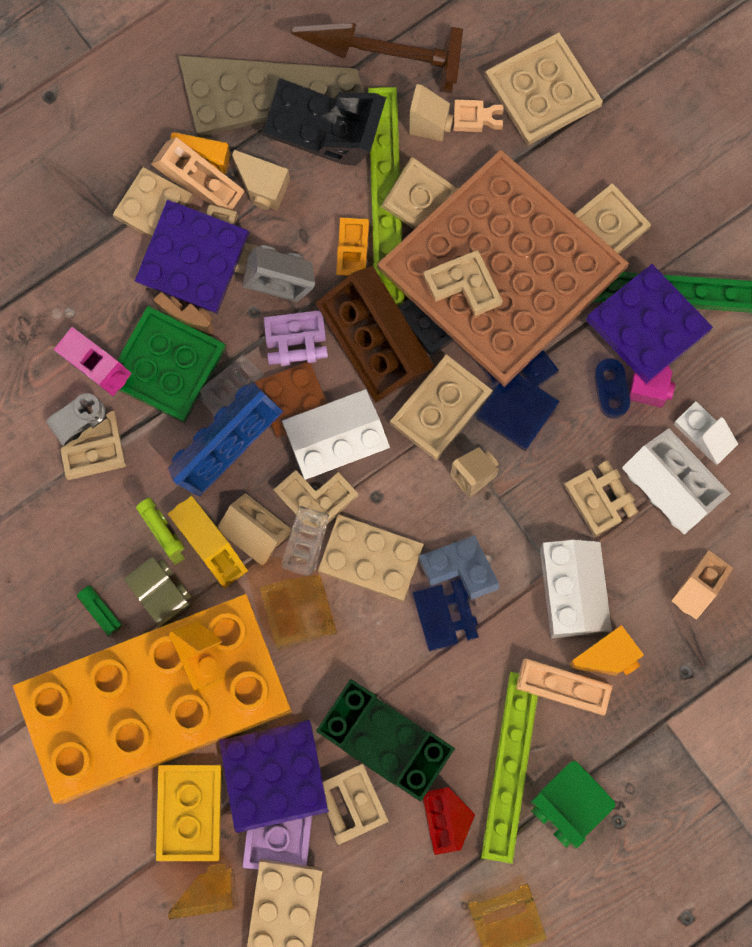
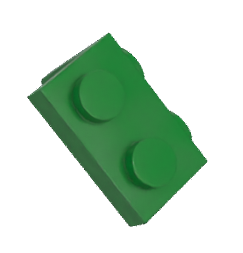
[529,761,616,849]

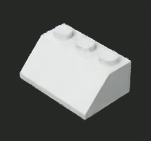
[282,389,390,480]
[622,428,731,535]
[540,540,612,639]

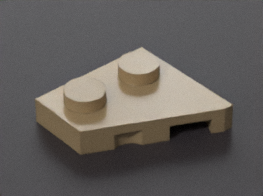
[60,411,126,480]

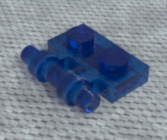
[412,579,479,652]

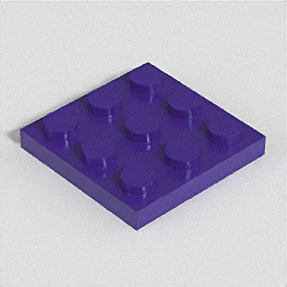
[135,200,250,314]
[586,264,713,384]
[219,720,329,833]

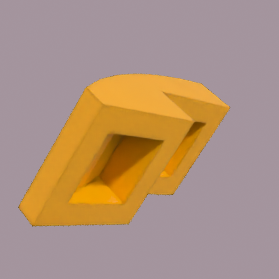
[336,218,369,276]

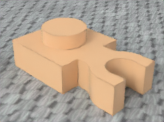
[453,100,503,132]

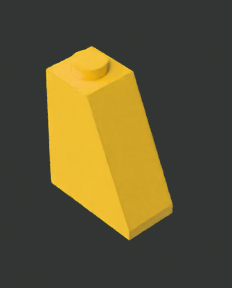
[168,496,248,589]

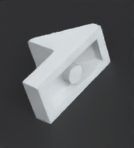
[674,401,738,466]

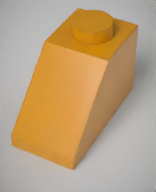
[569,625,644,676]

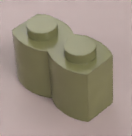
[123,556,191,627]

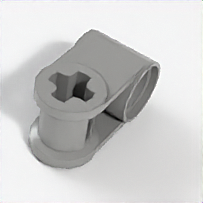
[46,393,106,447]

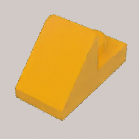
[169,621,225,691]

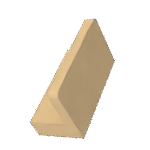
[218,493,292,565]

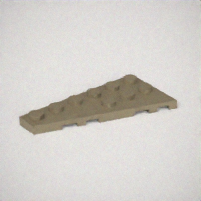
[178,56,363,137]

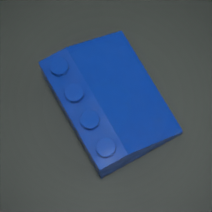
[168,382,284,497]

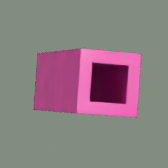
[53,327,132,396]

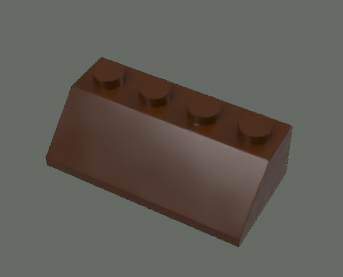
[315,266,434,403]

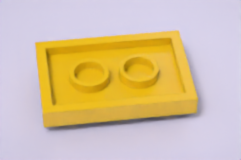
[156,765,222,861]

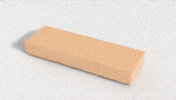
[515,659,613,716]

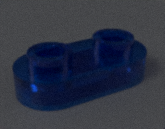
[594,358,631,419]

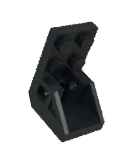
[261,79,386,166]

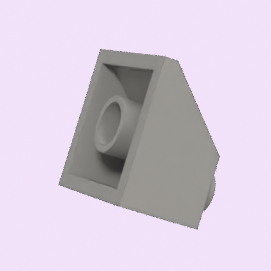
[242,245,315,302]

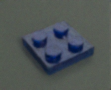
[476,374,560,452]

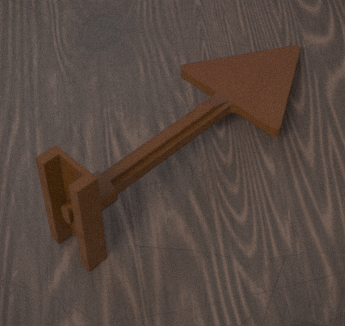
[291,23,463,93]

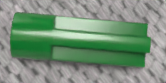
[76,585,122,637]

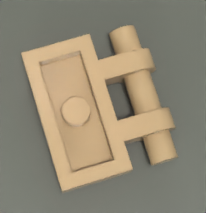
[564,461,639,537]

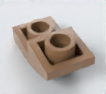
[153,292,214,336]

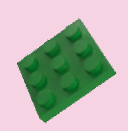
[117,306,227,424]

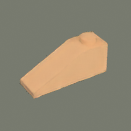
[151,137,245,210]

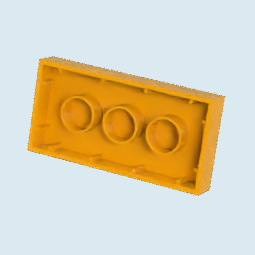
[13,594,292,804]

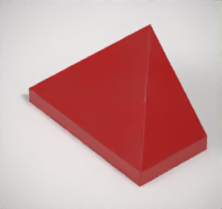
[423,787,475,855]

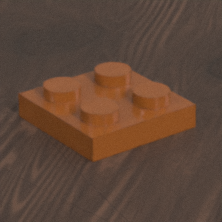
[255,362,327,438]

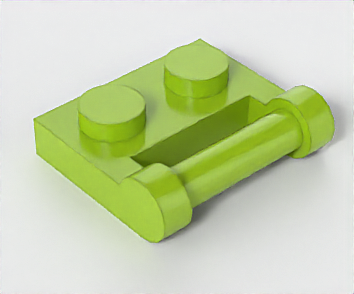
[136,498,185,565]

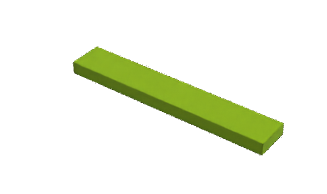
[481,672,538,864]

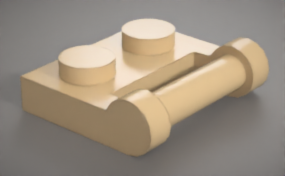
[323,764,389,846]

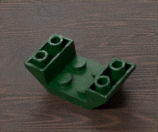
[316,678,455,802]

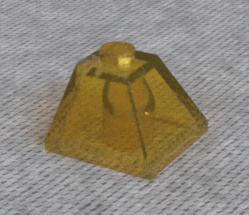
[168,864,239,920]

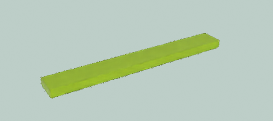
[368,87,404,307]

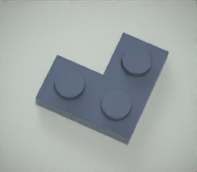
[419,535,499,600]

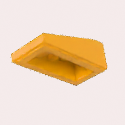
[171,132,231,174]

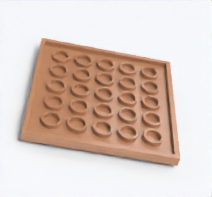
[377,150,629,387]

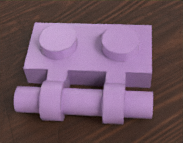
[264,310,328,366]

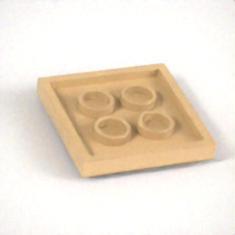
[485,33,603,146]

